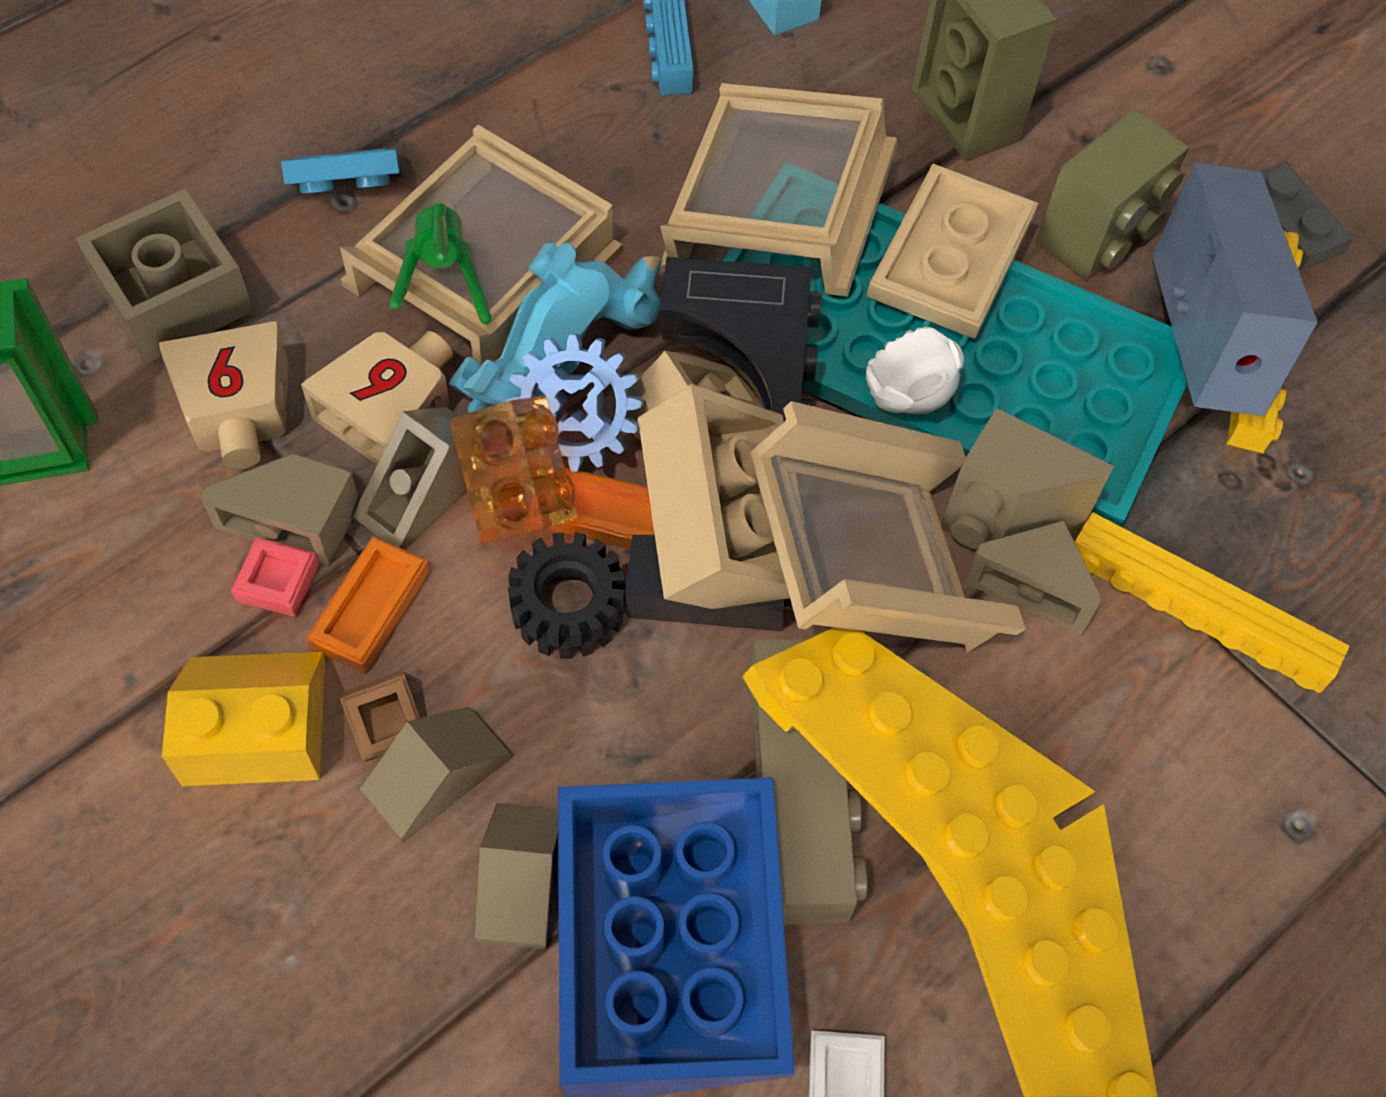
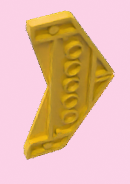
[742,627,1158,1097]

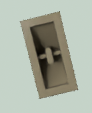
[964,521,1102,636]
[360,706,511,843]
[475,803,558,949]

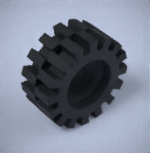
[508,532,626,659]

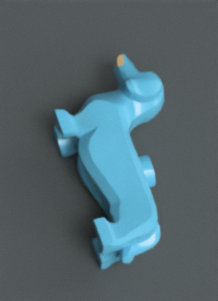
[448,243,662,422]

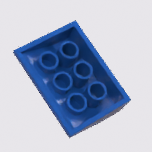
[558,778,795,1097]

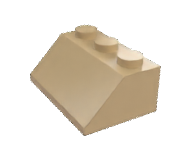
[638,384,808,609]

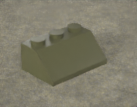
[911,0,1057,162]

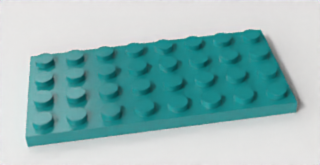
[722,164,1188,527]

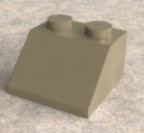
[941,408,1114,549]

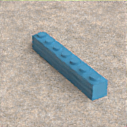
[643,0,693,96]

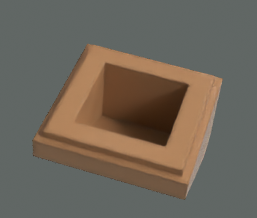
[339,671,420,761]

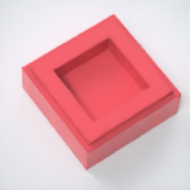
[231,537,319,618]

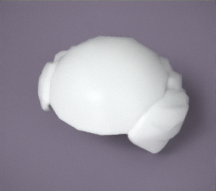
[866,327,964,415]

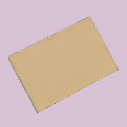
[867,164,1039,339]

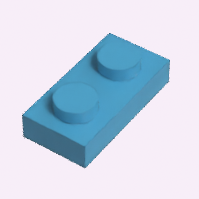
[281,147,401,193]

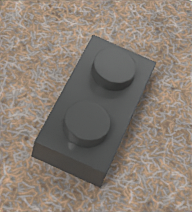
[1261,161,1354,271]

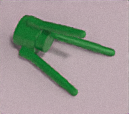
[390,202,491,324]

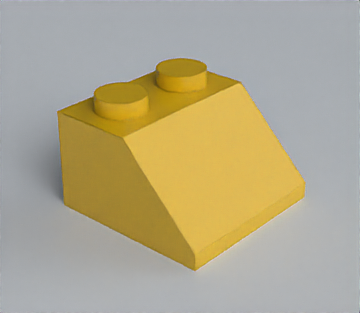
[162,651,325,787]

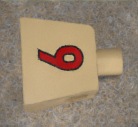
[159,321,289,470]
[301,331,453,464]

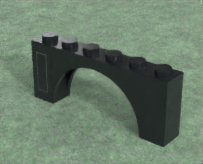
[625,257,822,631]

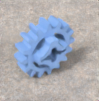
[506,333,644,472]

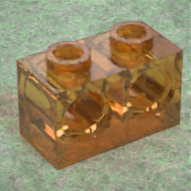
[448,395,578,544]

